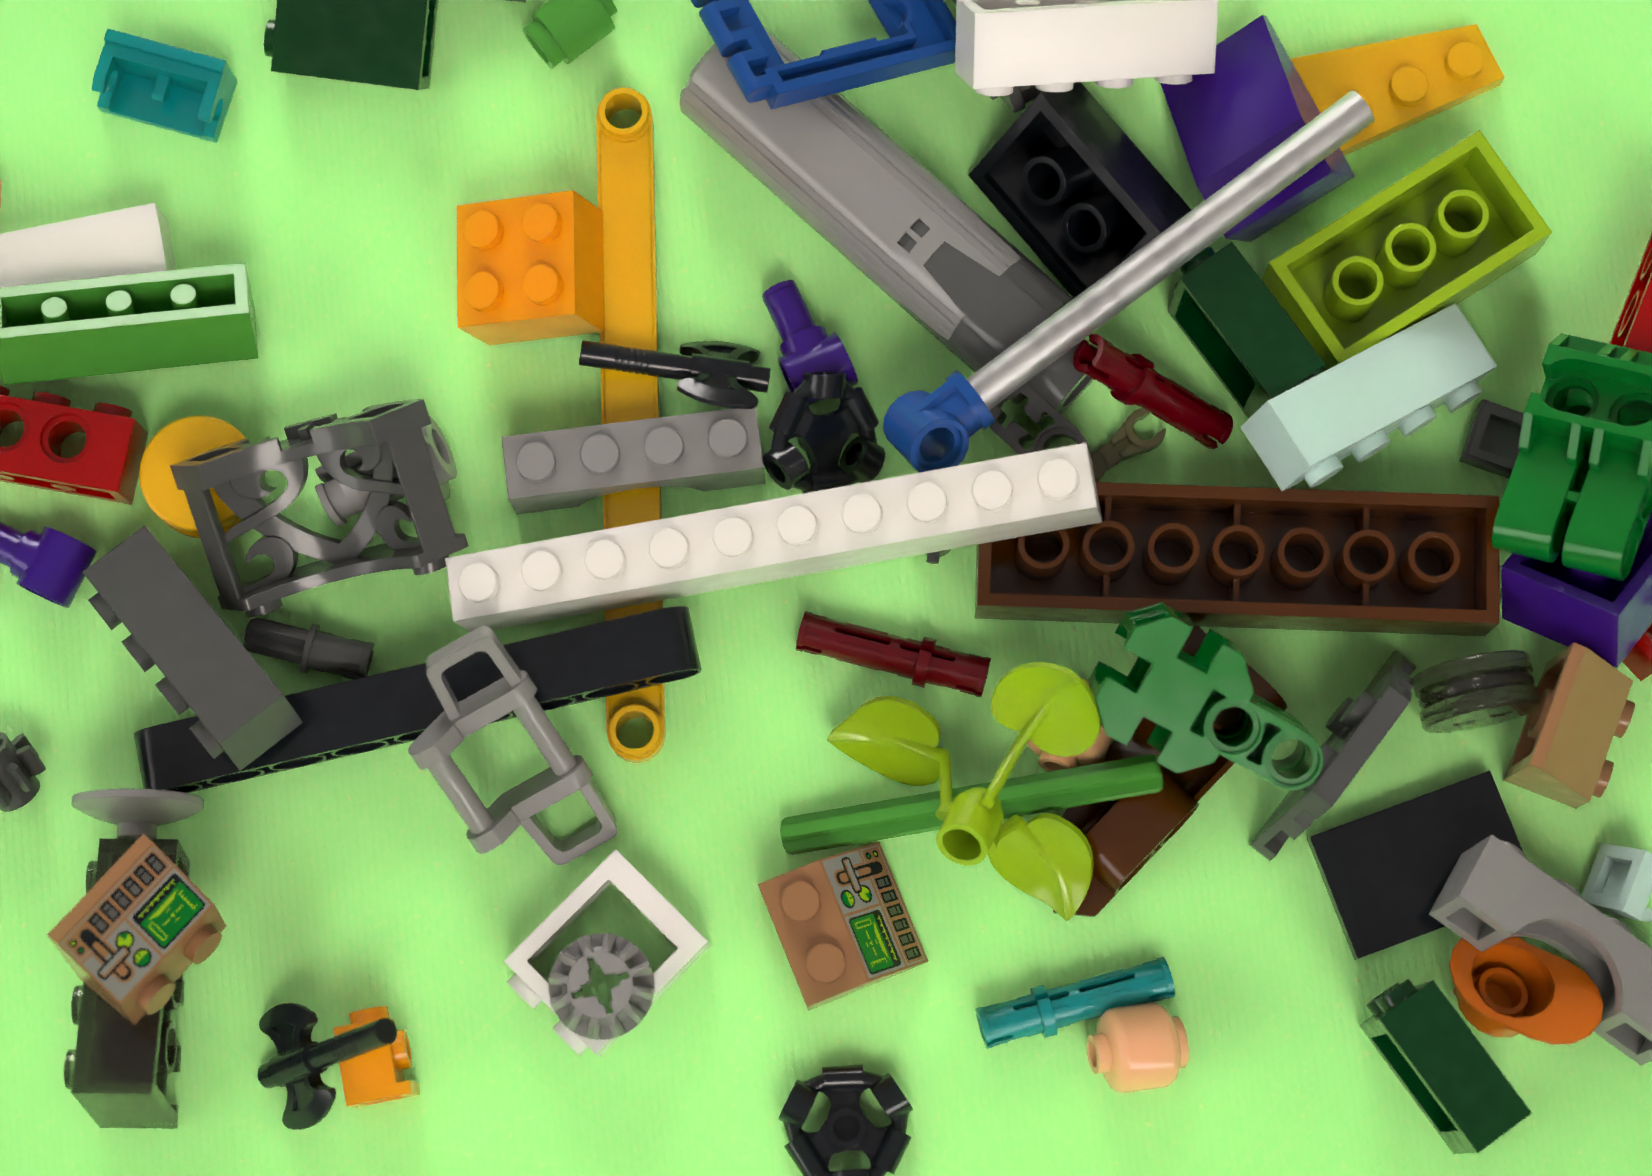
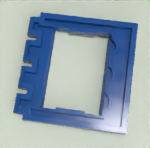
[691,0,956,110]

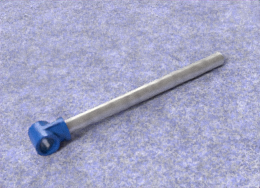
[883,90,1375,473]

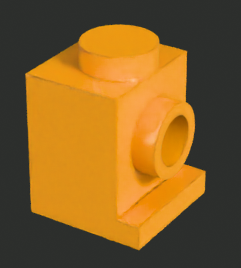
[333,1006,421,1108]

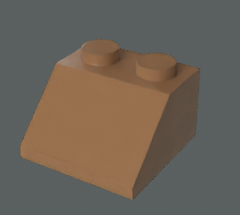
[1503,642,1635,809]

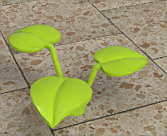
[827,662,1102,921]

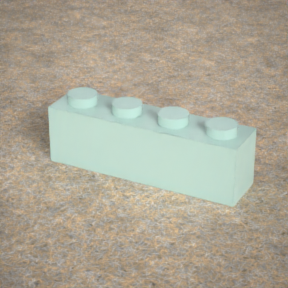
[1240,303,1497,492]

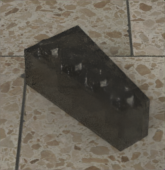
[64,838,190,1129]

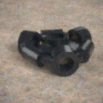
[763,371,886,493]
[778,1064,913,1176]

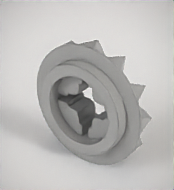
[548,933,655,1040]

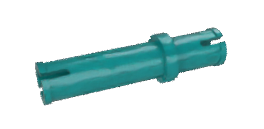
[975,957,1175,1049]

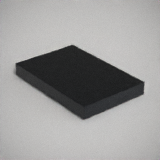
[1307,770,1523,960]

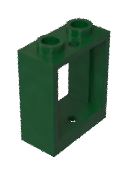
[1168,242,1325,419]
[1359,978,1532,1154]

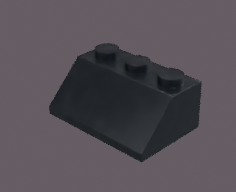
[968,82,1192,298]

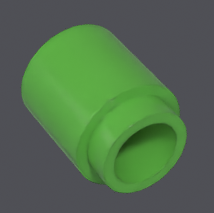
[523,0,618,69]

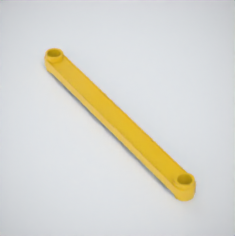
[596,87,666,763]

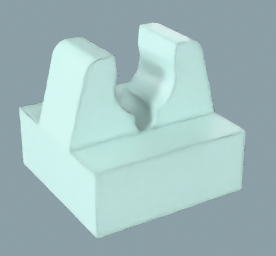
[1580,843,1652,922]

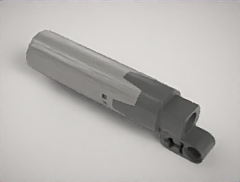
[679,25,1093,460]

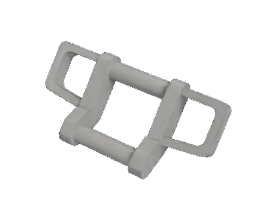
[408,626,617,865]

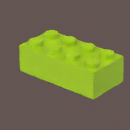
[1261,130,1552,373]

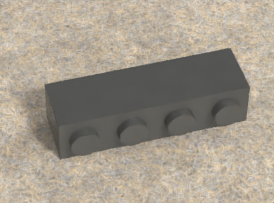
[83,525,303,771]

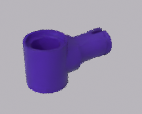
[762,280,858,406]
[0,522,97,608]

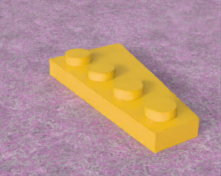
[1290,24,1505,156]

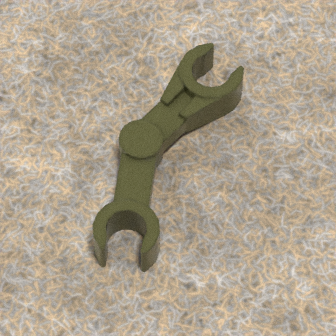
[1092,408,1166,482]

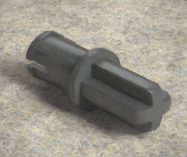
[243,617,375,680]

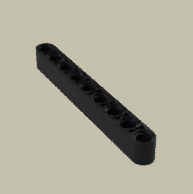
[134,606,702,793]

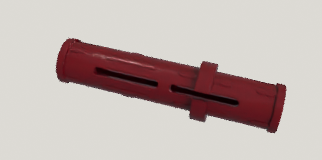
[1073,334,1233,449]
[795,611,991,698]

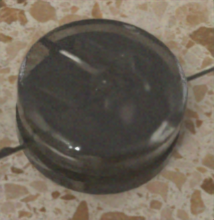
[1413,650,1541,733]

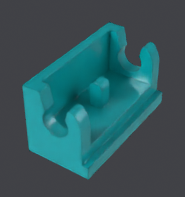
[91,28,238,143]

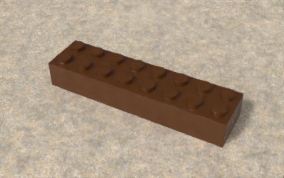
[974,482,1500,636]

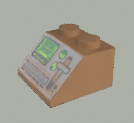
[47,834,227,1025]
[758,842,928,1011]

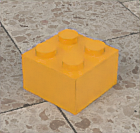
[457,190,605,346]

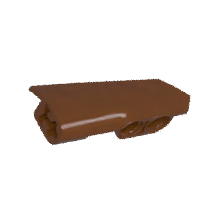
[1053,625,1288,917]

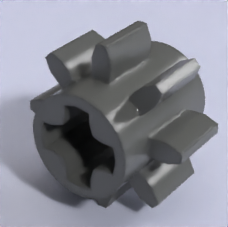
[0,732,46,812]

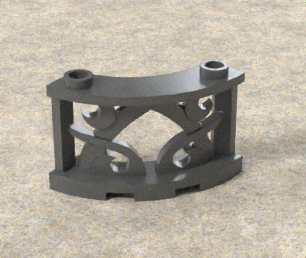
[170,399,469,618]

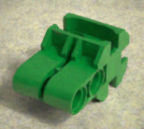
[1492,333,1652,581]
[1088,602,1323,790]

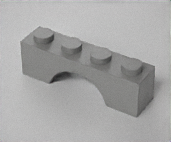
[502,406,766,515]
[1429,835,1652,1066]

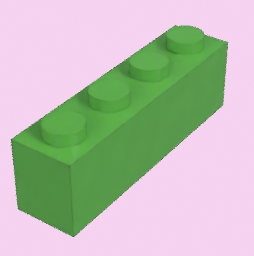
[0,262,258,385]

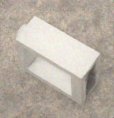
[504,849,711,1057]

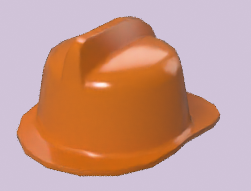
[1449,937,1604,1045]

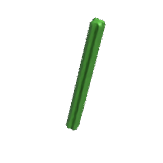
[780,754,1164,855]

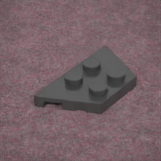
[1249,650,1416,861]

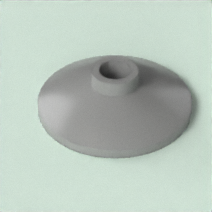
[71,789,204,841]

